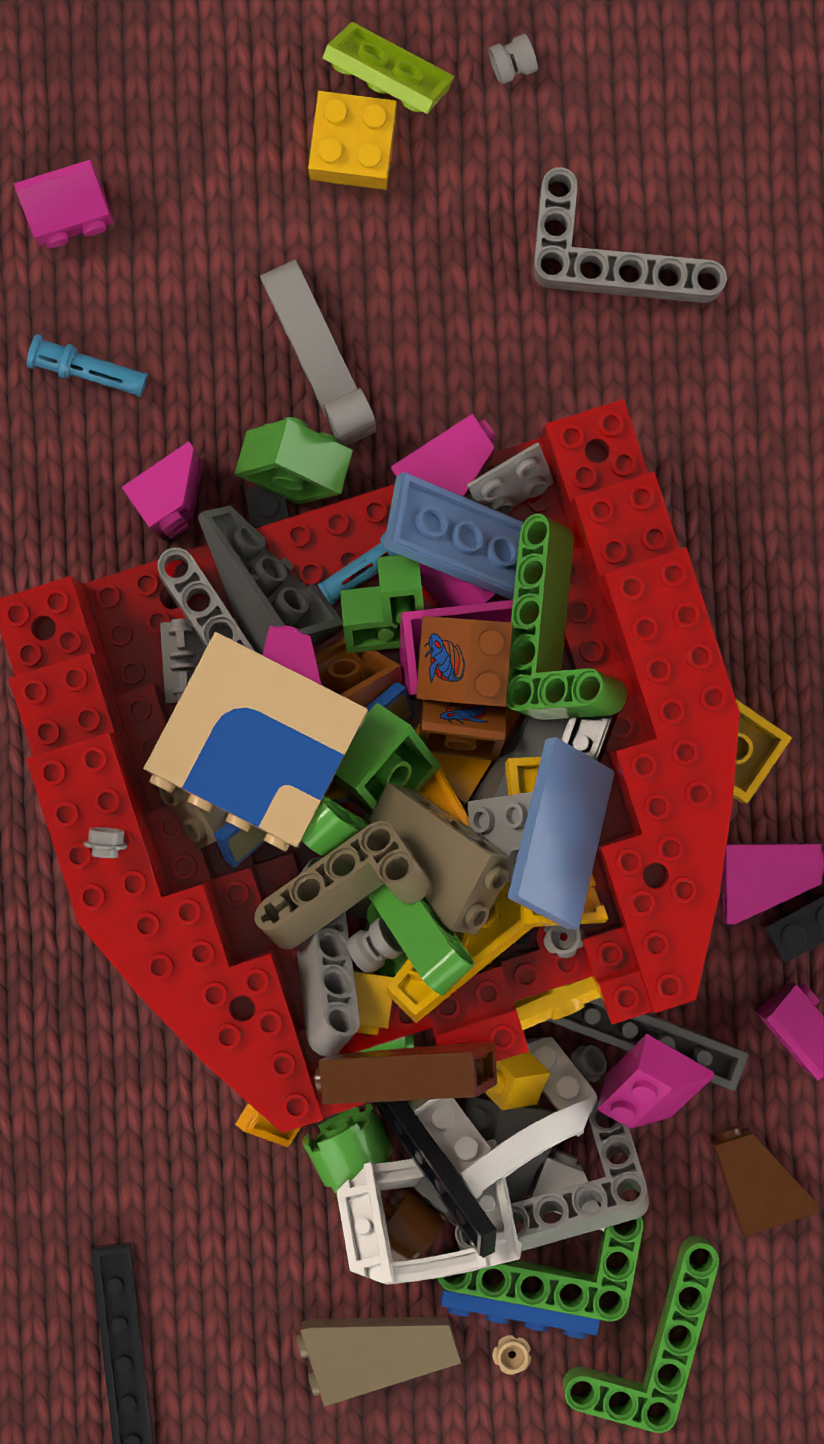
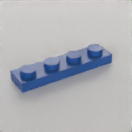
[440,1287,600,1339]

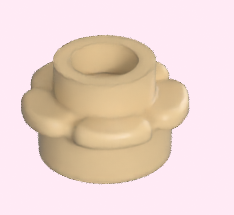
[492,1335,531,1375]

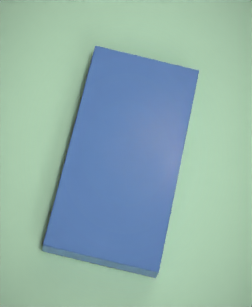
[383,472,524,600]
[508,737,615,930]

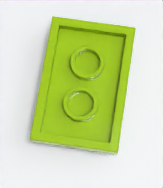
[322,22,455,114]

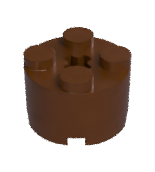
[382,1187,445,1262]

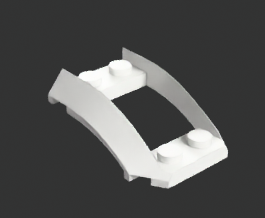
[408,1037,598,1199]
[337,1139,522,1285]

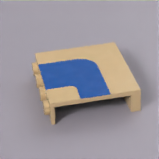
[143,632,368,852]

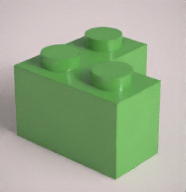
[340,555,424,653]

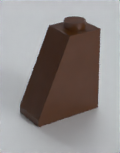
[710,1125,820,1237]

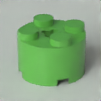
[302,1104,394,1193]

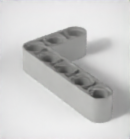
[533,167,727,303]
[260,259,377,446]
[158,548,254,651]
[296,857,372,1057]
[455,1101,649,1251]

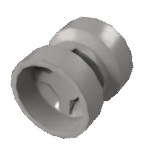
[488,33,538,85]
[347,917,404,973]

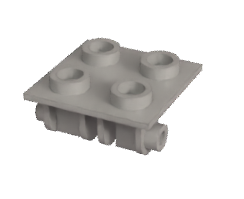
[467,442,554,515]
[160,618,240,703]
[467,792,533,884]

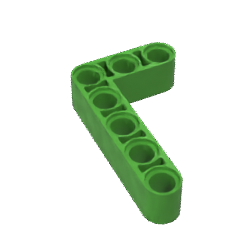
[506,514,627,720]
[301,796,475,996]
[437,1200,643,1321]
[562,1236,719,1433]

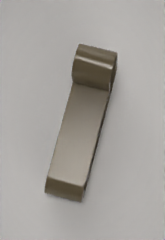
[254,821,430,949]

